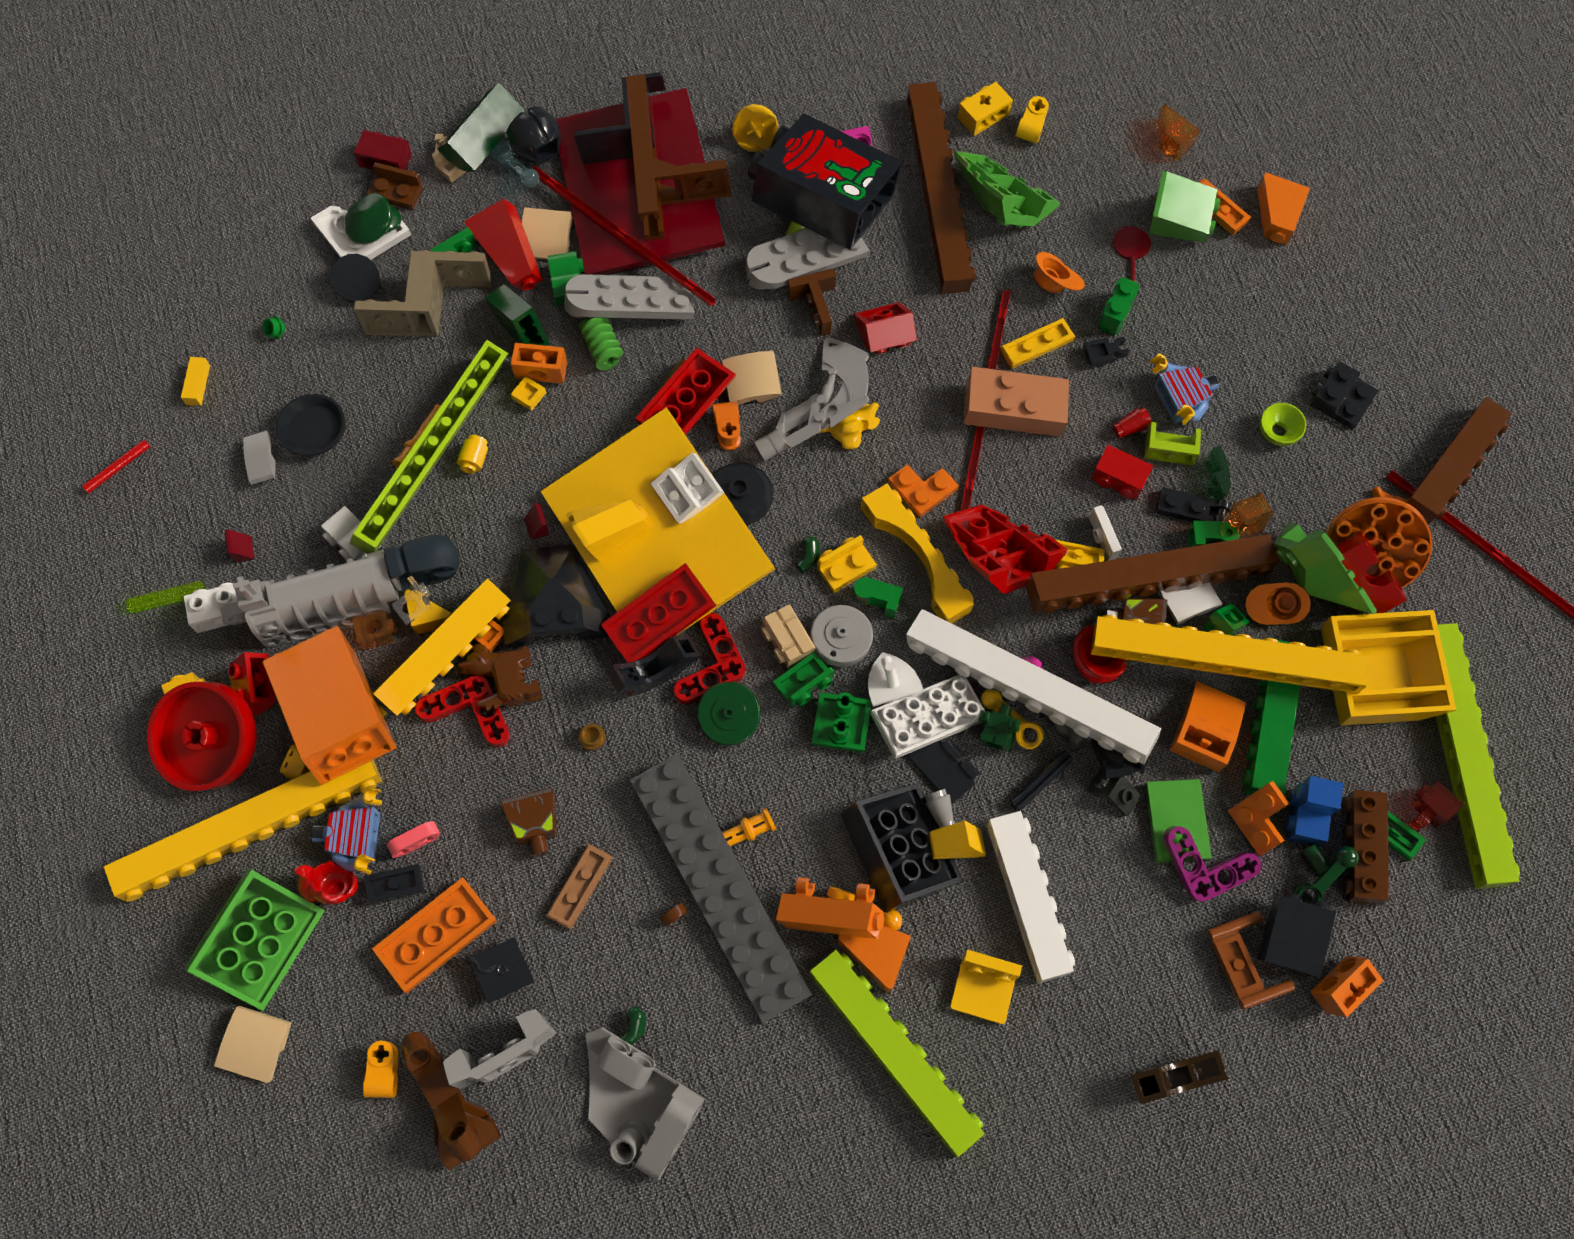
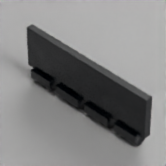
[906,739,980,805]

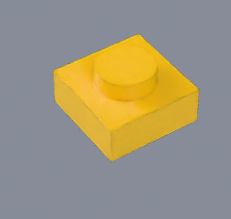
[511,376,546,411]

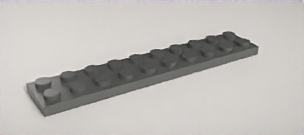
[630,753,812,1024]

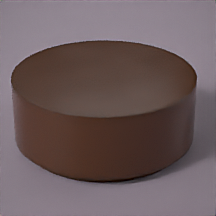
[659,903,688,927]

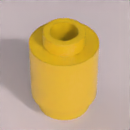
[457,435,488,474]

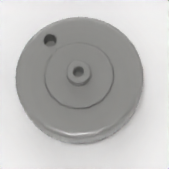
[810,605,873,667]

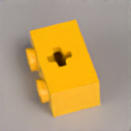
[957,82,1013,136]

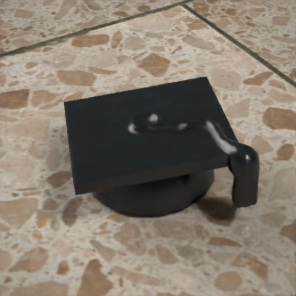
[464,937,534,1004]

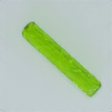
[126,581,206,613]

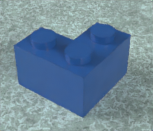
[1285,775,1343,847]

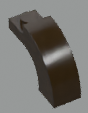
[1131,1050,1230,1104]

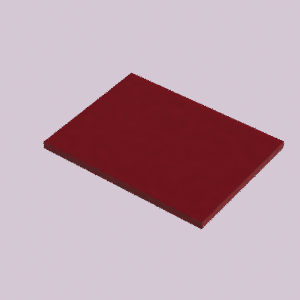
[556,87,726,275]

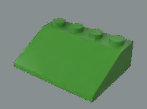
[184,868,325,1011]

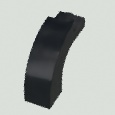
[606,635,701,696]

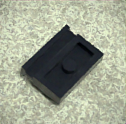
[1091,738,1145,779]

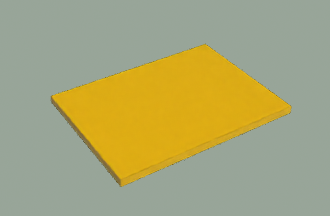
[541,407,775,636]

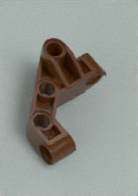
[401,1032,501,1171]

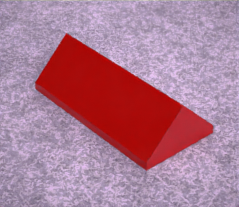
[635,348,736,435]

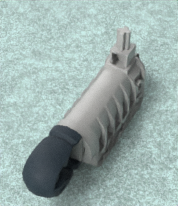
[220,535,459,647]

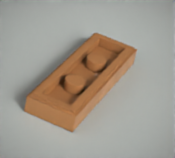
[546,844,613,930]

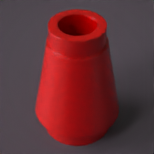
[1113,407,1152,438]

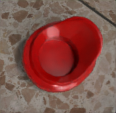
[1073,625,1126,684]

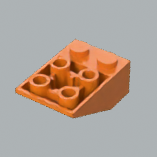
[1169,681,1246,773]

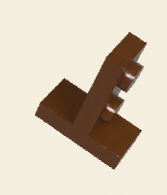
[787,268,836,336]

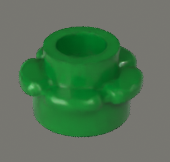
[262,316,285,340]

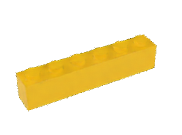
[373,578,511,716]

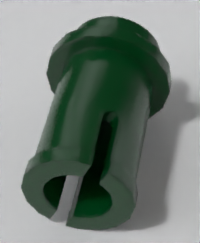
[1301,844,1331,877]

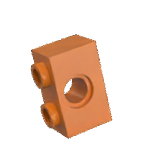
[511,343,567,384]

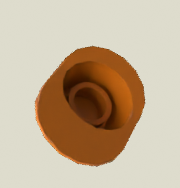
[1033,252,1085,293]
[1245,583,1311,625]

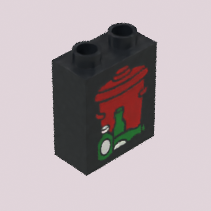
[748,113,902,250]

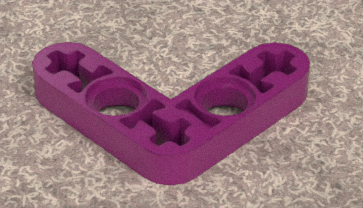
[1163,826,1261,902]

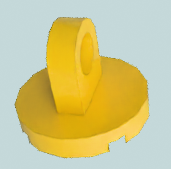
[732,104,779,152]

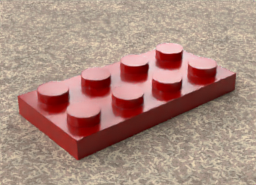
[601,563,717,663]

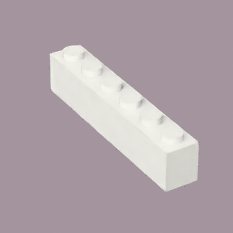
[986,811,1075,984]

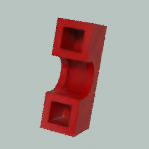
[1336,532,1407,613]

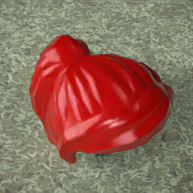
[294,861,358,905]

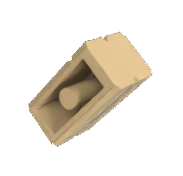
[761,605,816,669]

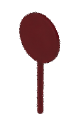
[1113,226,1151,282]

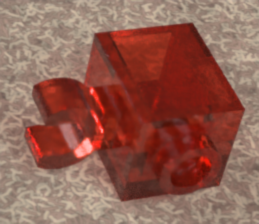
[1409,781,1463,832]

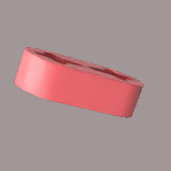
[387,821,440,858]

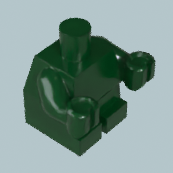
[978,704,1020,752]

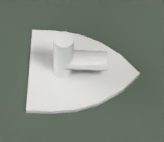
[868,652,924,707]

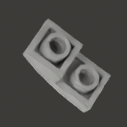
[243,430,276,485]

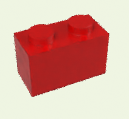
[1091,445,1154,500]

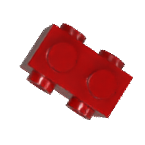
[228,652,276,715]

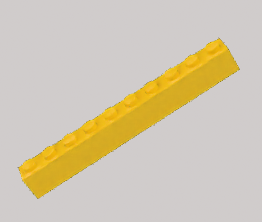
[1091,615,1368,694]
[103,760,383,902]

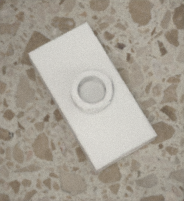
[1089,505,1122,561]

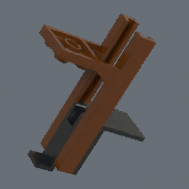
[574,72,732,240]

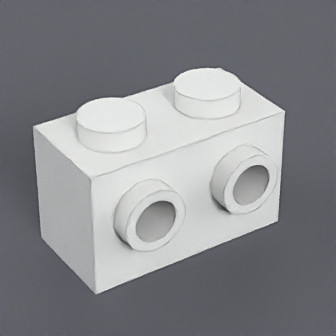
[184,583,237,633]

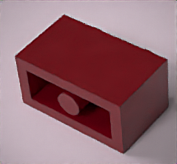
[354,130,412,170]

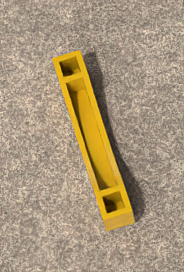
[861,483,974,624]

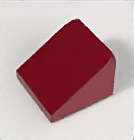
[525,503,549,540]
[224,530,255,563]

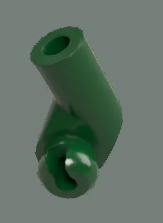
[795,536,820,574]
[619,1006,646,1045]

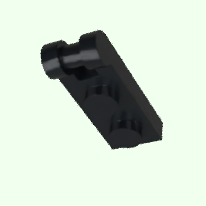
[1156,487,1231,522]

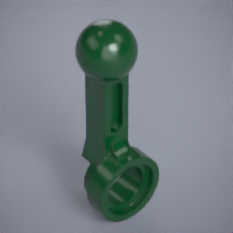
[1292,846,1359,901]

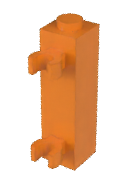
[776,877,884,939]

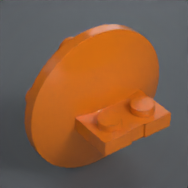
[1326,497,1433,588]

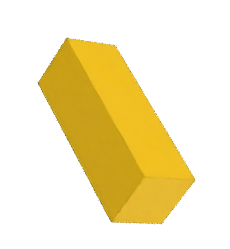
[181,357,210,406]

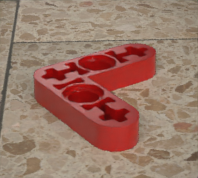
[674,613,746,705]
[415,675,510,748]

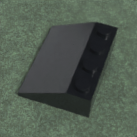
[840,783,964,913]

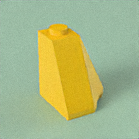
[566,499,650,561]

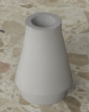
[925,789,955,828]

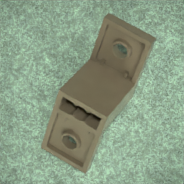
[354,250,492,337]

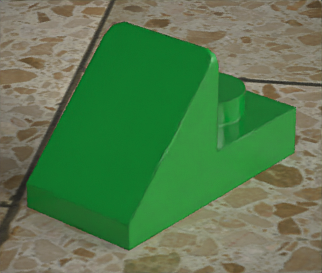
[429,227,477,253]
[1204,603,1250,636]

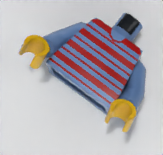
[1149,354,1219,425]
[312,788,382,875]

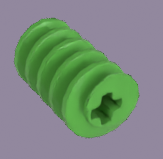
[579,317,623,371]

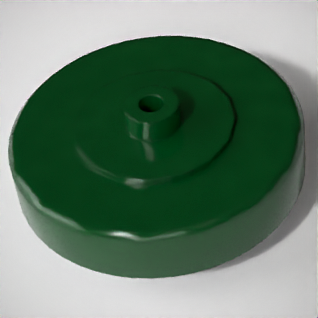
[697,682,761,746]

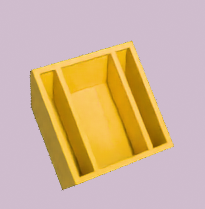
[1321,610,1456,726]

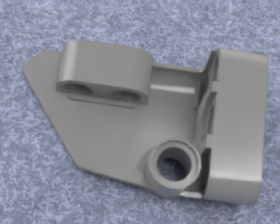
[585,1027,706,1181]

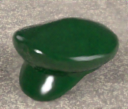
[344,193,401,245]

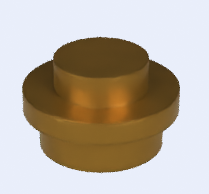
[579,724,606,750]

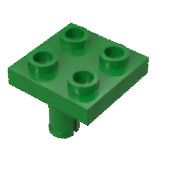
[811,692,872,753]

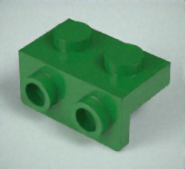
[773,651,834,708]

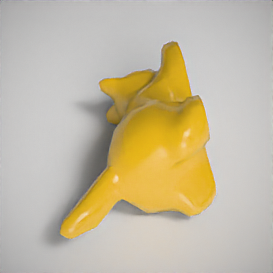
[819,402,880,449]

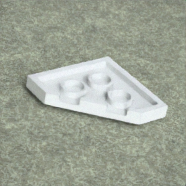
[311,206,411,260]

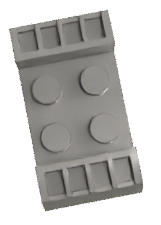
[443,1009,557,1089]

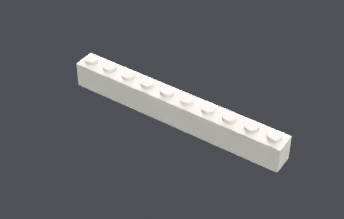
[906,609,1161,764]

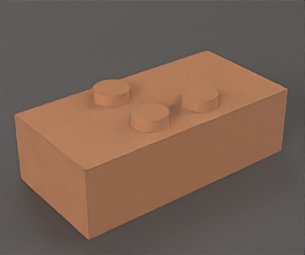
[963,367,1069,437]

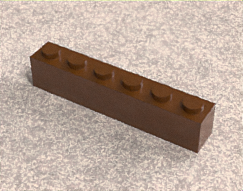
[1406,397,1512,525]

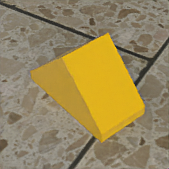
[404,590,452,635]
[929,820,986,859]

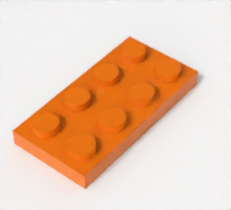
[372,877,497,994]

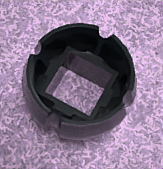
[506,106,561,166]

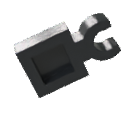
[1083,337,1130,368]

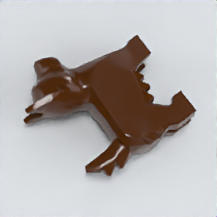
[457,644,542,711]

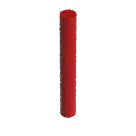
[82,439,150,494]

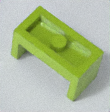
[1144,422,1201,466]

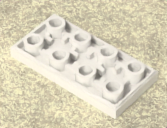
[870,674,985,759]

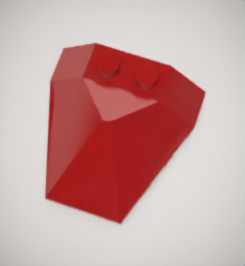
[943,504,1068,594]

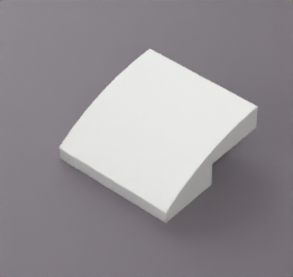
[651,452,724,524]
[1157,583,1222,625]

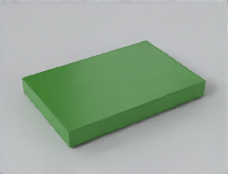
[1145,779,1212,863]

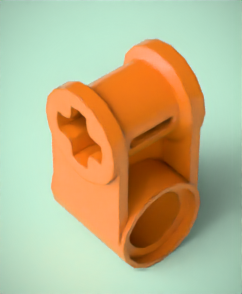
[712,401,741,451]

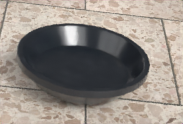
[276,394,346,456]
[712,462,773,525]

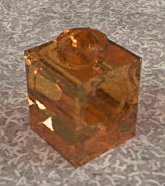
[352,610,396,651]

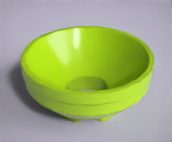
[1260,403,1307,446]

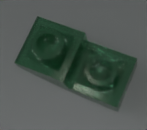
[1206,446,1230,500]

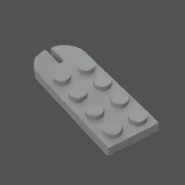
[746,229,870,290]
[564,275,694,319]

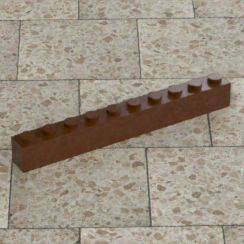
[907,82,975,294]
[1025,534,1280,613]

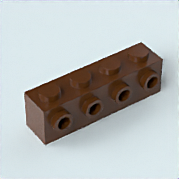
[1343,790,1389,906]

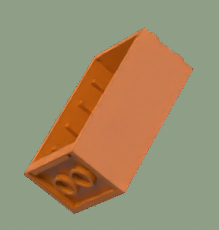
[263,625,397,785]

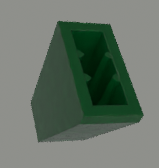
[485,284,550,346]

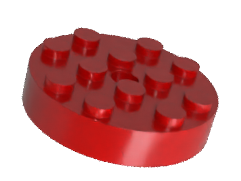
[147,682,257,791]

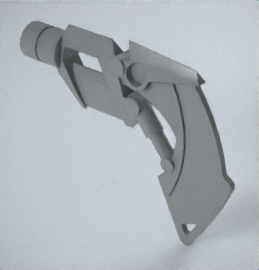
[754,338,869,461]

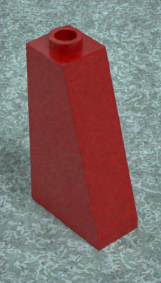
[464,199,543,291]

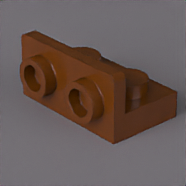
[367,163,423,210]

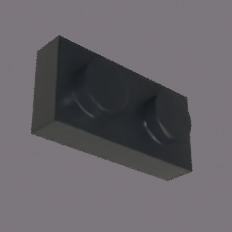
[364,864,425,905]

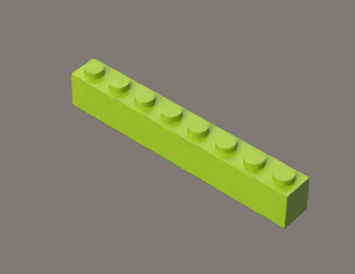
[809,950,985,1158]

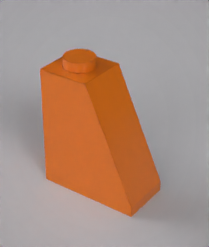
[1257,172,1310,245]
[837,926,911,993]

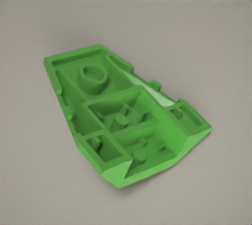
[954,151,1060,228]
[1274,522,1377,614]

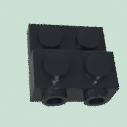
[1310,361,1379,430]

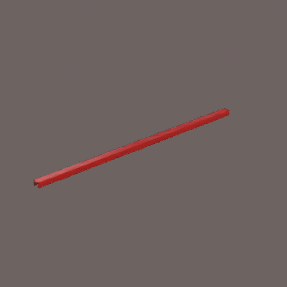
[529,165,715,306]
[961,289,1011,510]
[1386,470,1574,620]

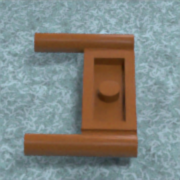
[1207,911,1295,1010]

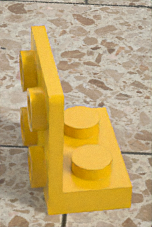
[950,949,1022,1024]

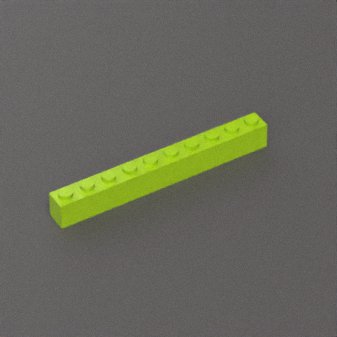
[350,340,508,554]
[1436,623,1520,889]

